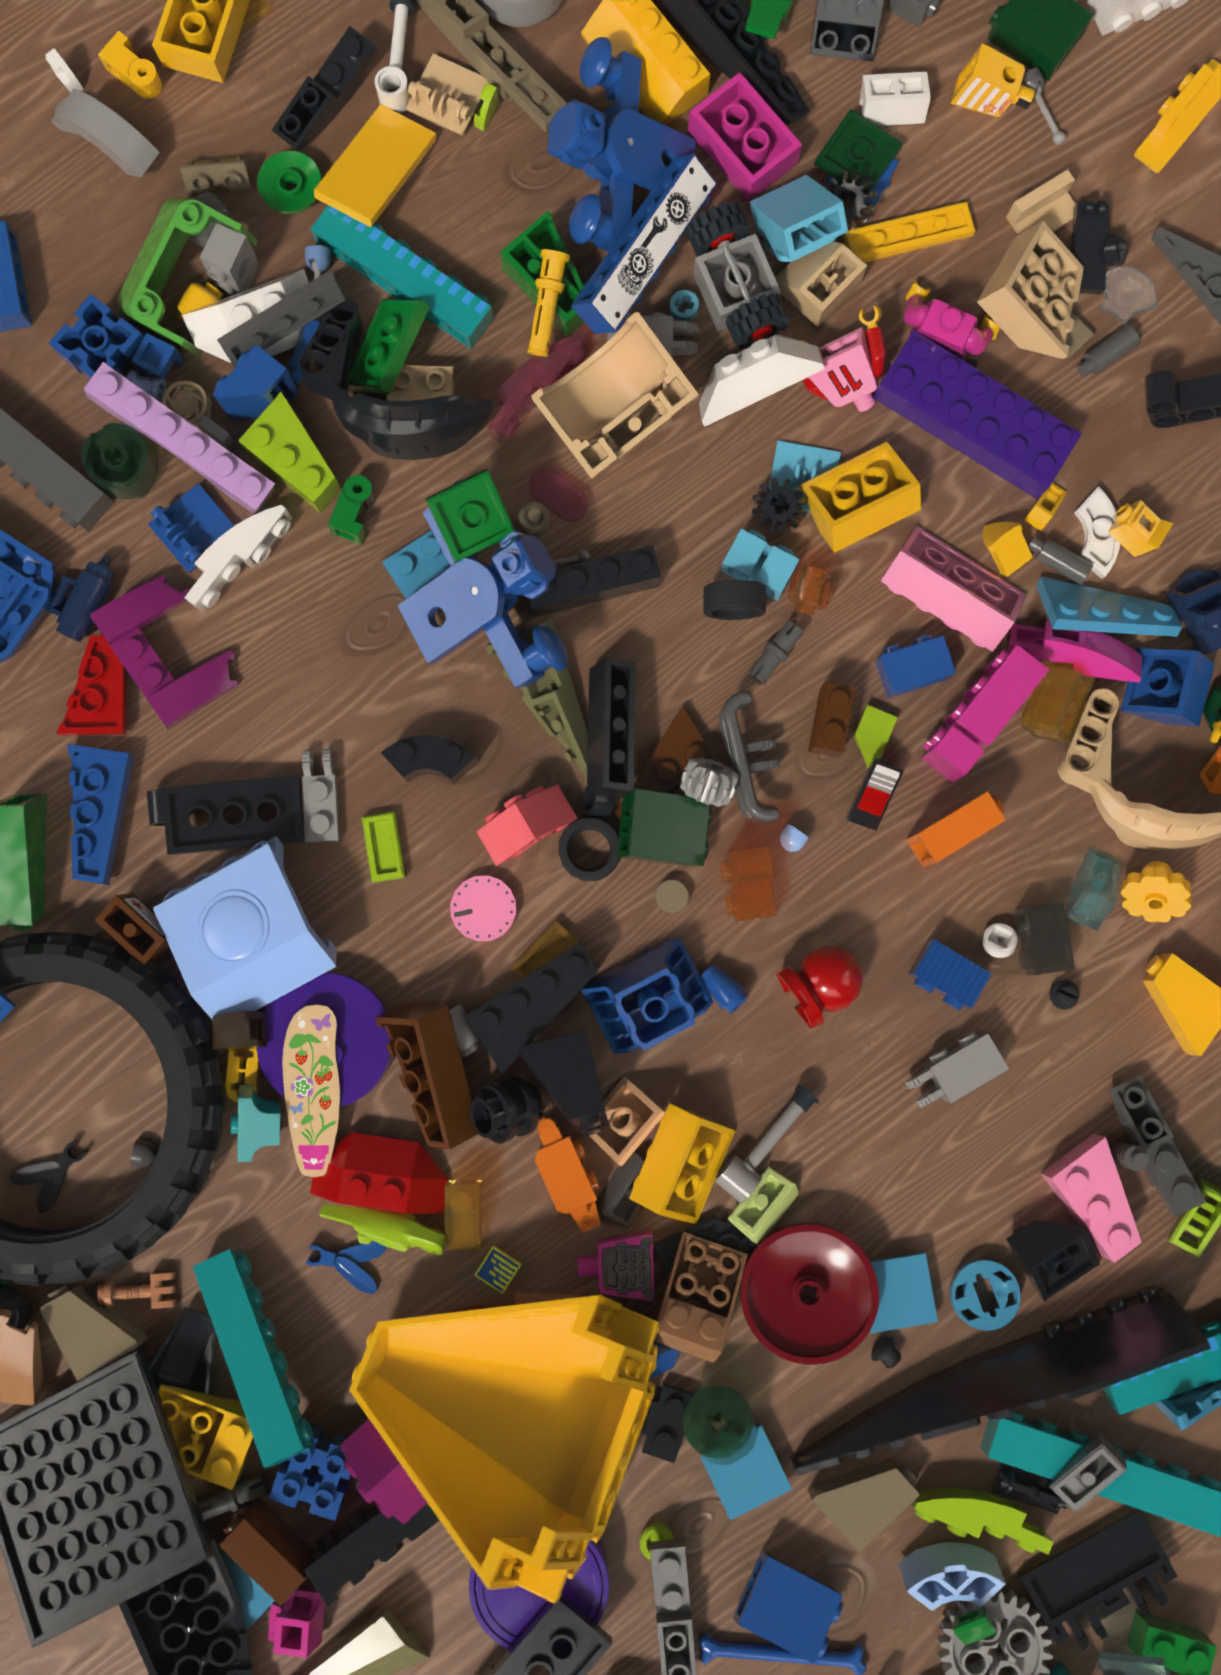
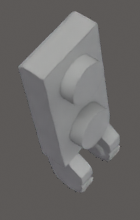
[302,749,340,843]

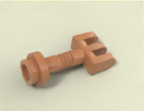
[97,1271,177,1309]

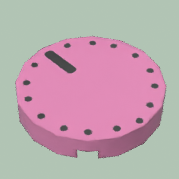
[450,876,517,942]

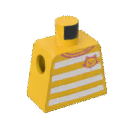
[950,43,1035,117]

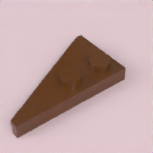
[614,708,717,822]

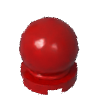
[776,946,863,1029]

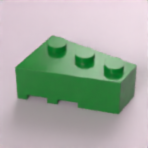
[500,210,585,338]

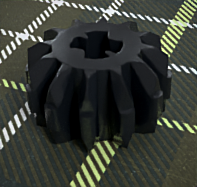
[827,171,878,229]
[751,478,807,534]

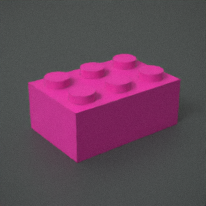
[688,72,802,203]

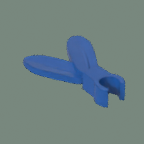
[306,1241,387,1294]

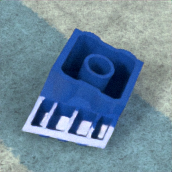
[581,938,714,1054]

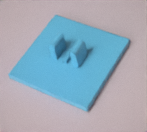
[769,441,841,512]

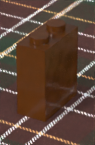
[219,1498,314,1606]

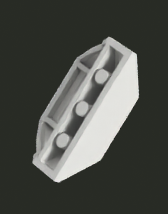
[182,269,309,363]
[699,334,825,426]

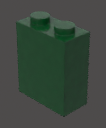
[987,0,1094,82]
[617,789,712,867]

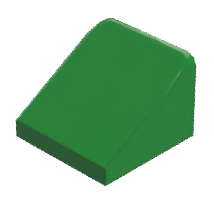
[953,1606,996,1645]

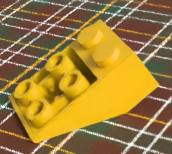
[158,1384,254,1490]

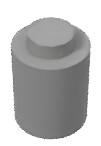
[449,1004,480,1058]

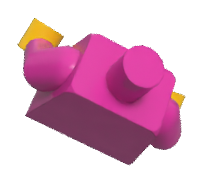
[904,281,1000,361]

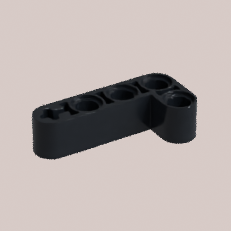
[1145,370,1221,428]

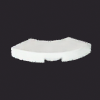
[1074,486,1120,579]

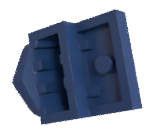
[1167,569,1221,654]

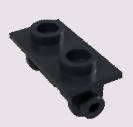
[992,1462,1068,1514]

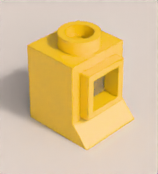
[1108,500,1174,557]

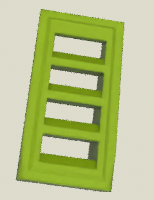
[1168,1177,1221,1257]

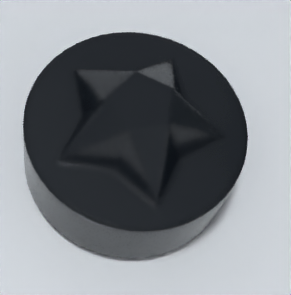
[1104,232,1129,267]

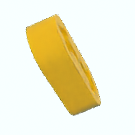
[225,1049,261,1102]

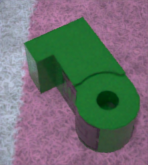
[328,475,375,545]

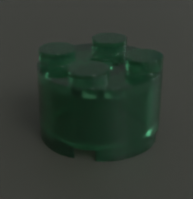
[81,423,159,500]
[683,1385,758,1465]

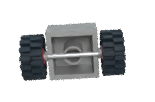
[686,202,790,349]

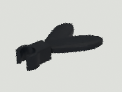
[10,1140,88,1213]

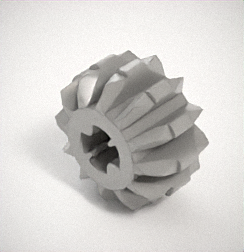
[680,757,739,807]

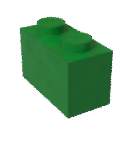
[1127,1610,1217,1675]

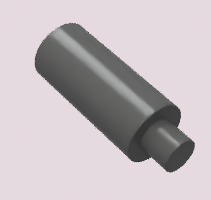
[1077,325,1140,377]
[1028,536,1093,585]
[1109,1140,1149,1171]

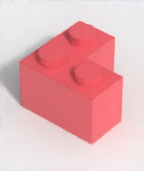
[477,784,578,866]

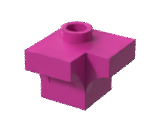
[268,1585,325,1658]

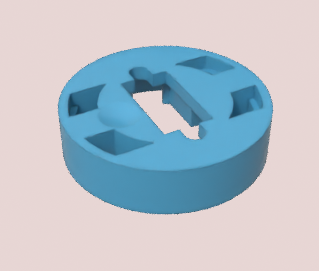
[949,1259,1021,1331]

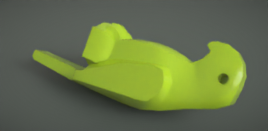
[319,1204,446,1255]

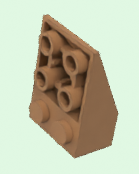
[654,1232,748,1363]

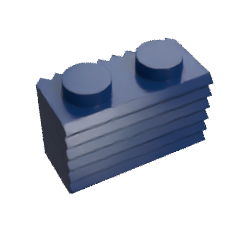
[909,939,992,1011]

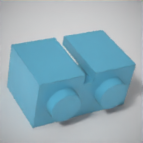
[721,529,800,601]

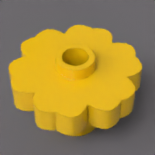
[1121,861,1192,922]

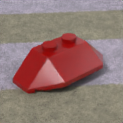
[310,1132,449,1214]

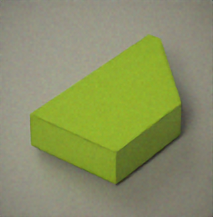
[853,705,898,769]

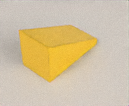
[1024,483,1067,531]

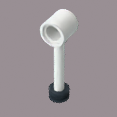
[375,0,416,114]

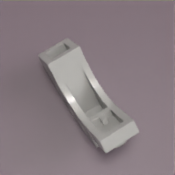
[51,89,160,178]

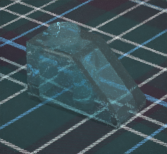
[1066,850,1120,930]

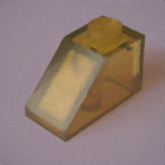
[444,1180,483,1250]

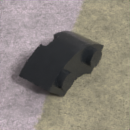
[381,735,478,784]

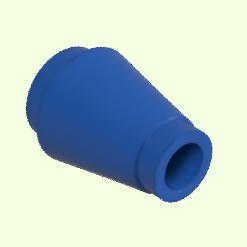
[701,964,749,1014]

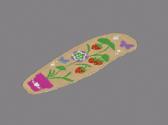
[282,1005,340,1177]

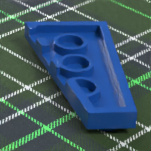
[68,744,135,885]

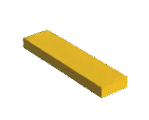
[842,201,975,263]

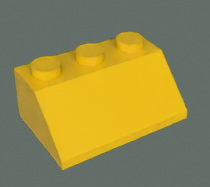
[800,442,921,553]
[629,1103,736,1224]

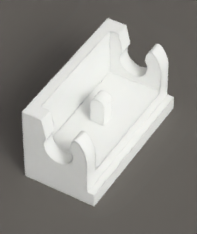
[859,72,931,126]

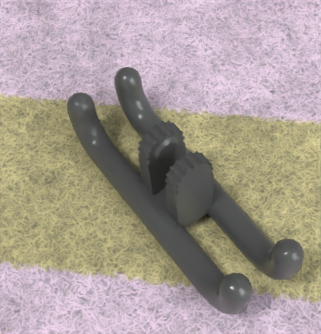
[719,691,781,824]

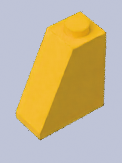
[1142,953,1221,1056]

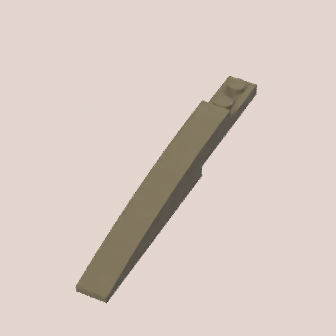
[416,0,567,133]

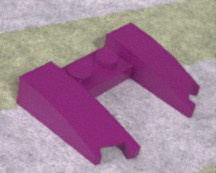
[89,575,238,730]

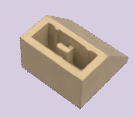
[775,241,867,327]

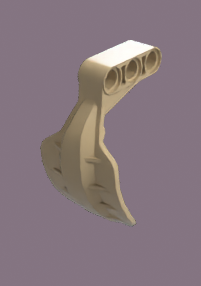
[1058,688,1221,851]

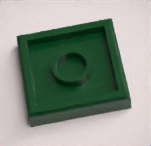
[814,109,904,193]

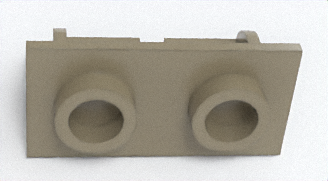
[180,155,252,195]

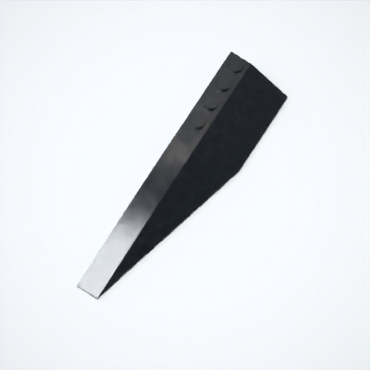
[791,1285,1211,1476]

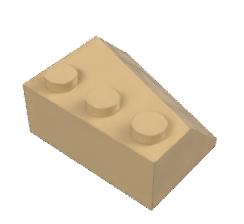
[977,221,1084,359]

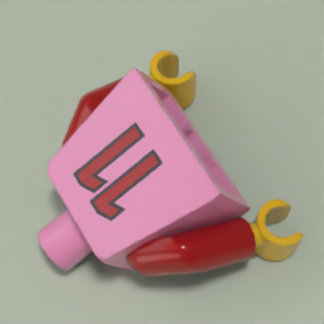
[799,305,886,412]

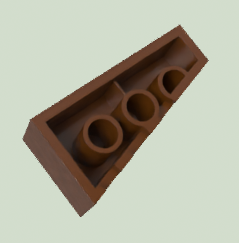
[374,1003,478,1150]

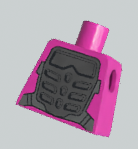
[578,1229,654,1301]

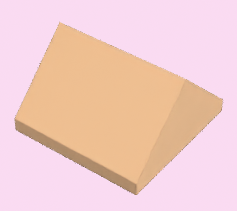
[589,1076,665,1167]

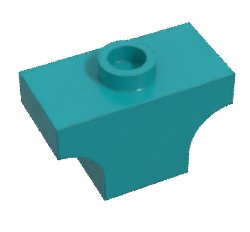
[231,1085,280,1162]

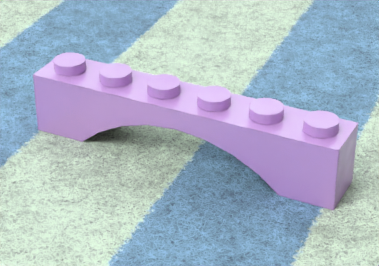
[83,362,275,515]

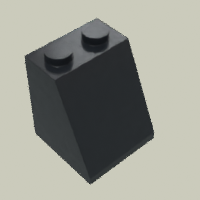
[519,1031,609,1136]

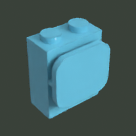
[749,175,848,262]

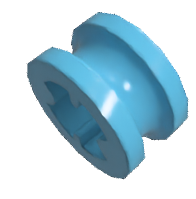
[669,290,699,322]

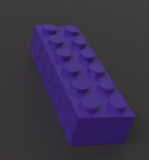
[873,330,1082,499]

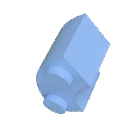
[898,1542,1006,1611]

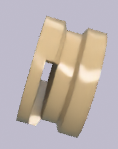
[162,380,214,431]

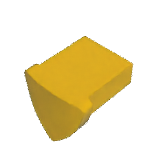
[982,522,1033,577]

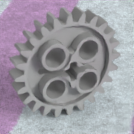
[937,1589,1053,1675]

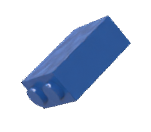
[733,1551,843,1664]

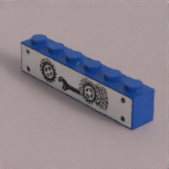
[571,154,717,334]

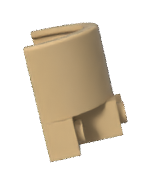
[531,312,699,480]

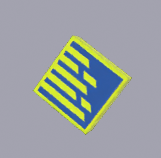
[474,1245,522,1294]

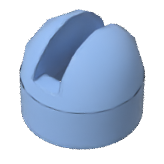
[780,824,809,852]

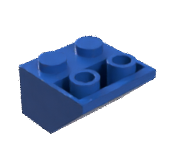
[213,344,299,421]

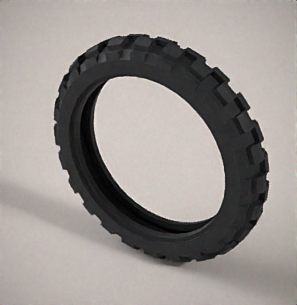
[0,932,225,1285]

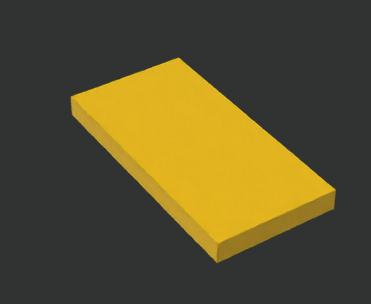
[314,104,436,227]

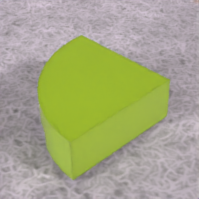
[474,83,499,131]

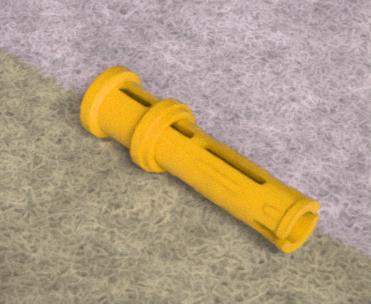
[527,249,570,357]

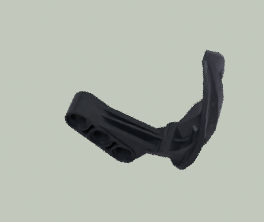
[299,298,493,460]

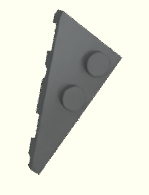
[1151,226,1221,325]

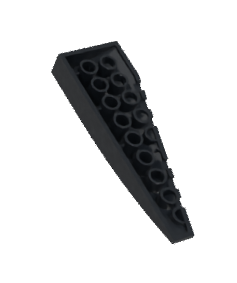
[651,0,810,125]
[119,1537,253,1675]

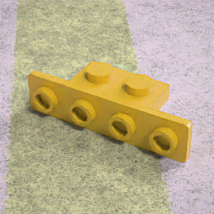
[1134,59,1221,173]

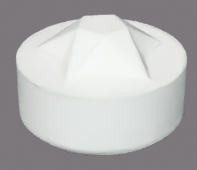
[983,923,1018,958]

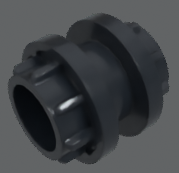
[470,1076,544,1144]

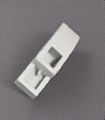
[184,505,292,613]

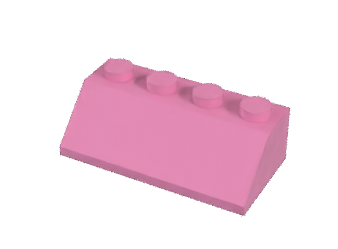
[881,525,1027,652]

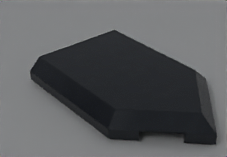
[653,1216,756,1277]

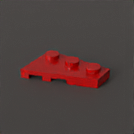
[56,635,127,736]

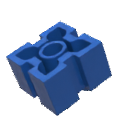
[48,294,144,380]
[269,1423,351,1521]

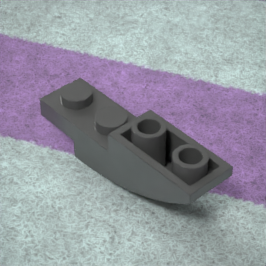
[1109,1075,1206,1218]
[650,1539,697,1675]

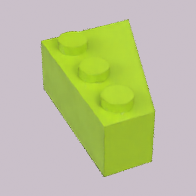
[238,392,342,514]

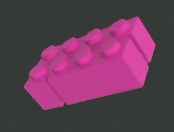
[921,645,1049,783]

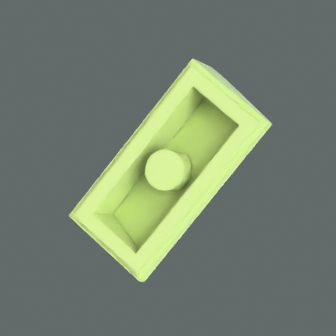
[728,1166,799,1245]

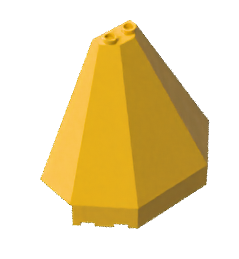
[349,1295,659,1604]

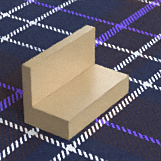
[1006,170,1075,235]

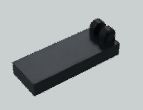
[1071,199,1109,294]

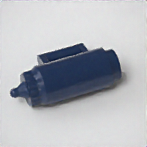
[45,556,115,643]

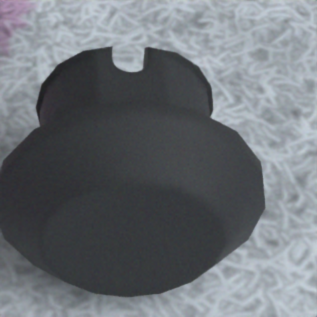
[1049,980,1080,1010]
[871,1337,901,1368]

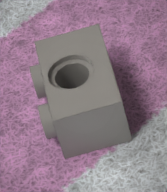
[200,223,260,297]

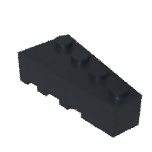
[465,941,599,1073]
[304,1501,440,1606]

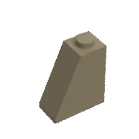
[39,1285,148,1382]
[808,1458,920,1553]

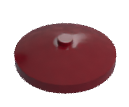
[740,1222,879,1365]

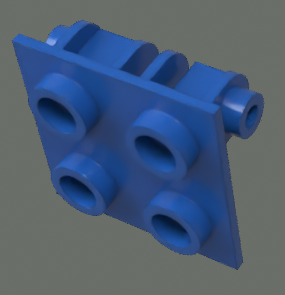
[148,483,234,573]

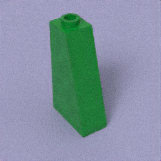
[0,794,47,930]

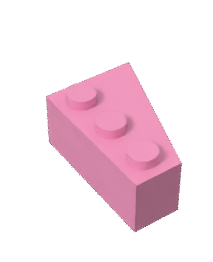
[1041,1134,1142,1263]

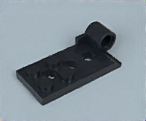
[147,775,304,855]
[482,1595,612,1675]

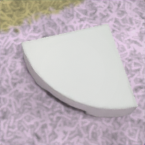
[45,49,84,93]

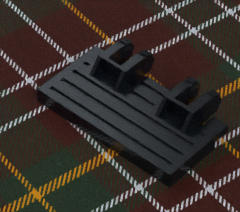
[1019,1509,1178,1651]

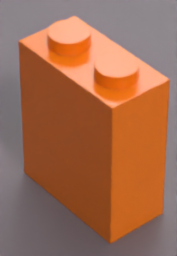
[906,792,1006,868]

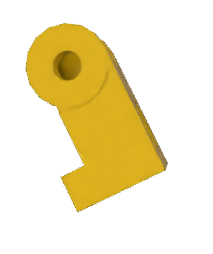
[98,31,163,99]

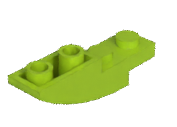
[911,1487,1054,1555]

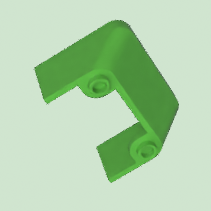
[117,197,258,357]

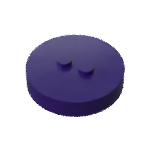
[256,973,393,1107]
[469,1540,609,1652]

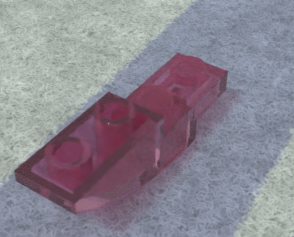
[488,333,587,444]

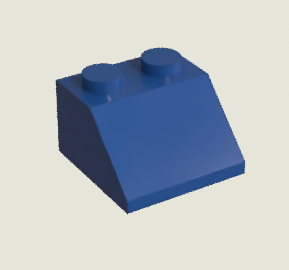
[1121,648,1215,727]

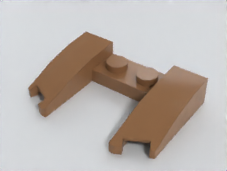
[0,1309,45,1406]

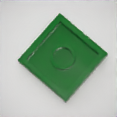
[425,469,515,563]

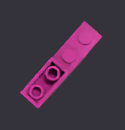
[1007,618,1142,683]

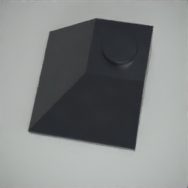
[1006,1220,1100,1301]

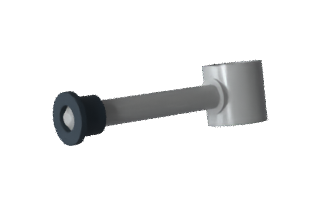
[714,1084,820,1203]

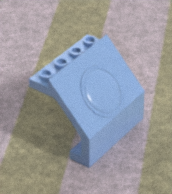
[153,836,337,1019]

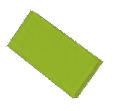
[361,812,406,883]

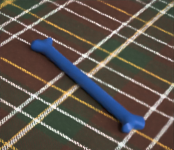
[698,1633,867,1675]

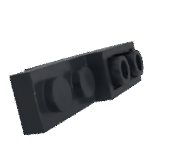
[272,26,378,151]

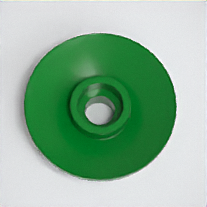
[257,151,322,214]

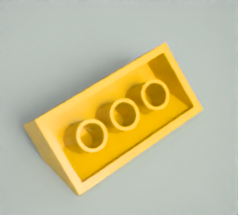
[581,0,710,125]

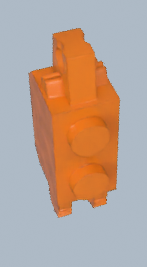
[535,1116,601,1233]

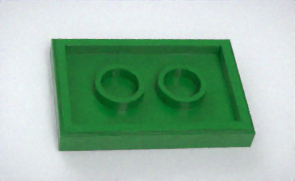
[349,299,430,394]

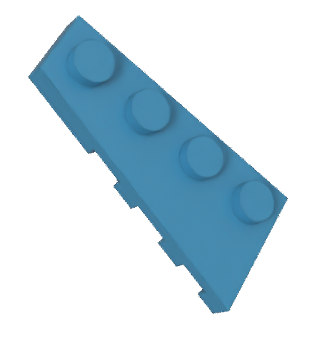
[1036,576,1182,637]

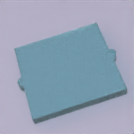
[1098,1651,1170,1675]

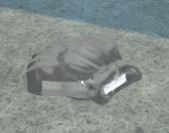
[1100,266,1158,325]

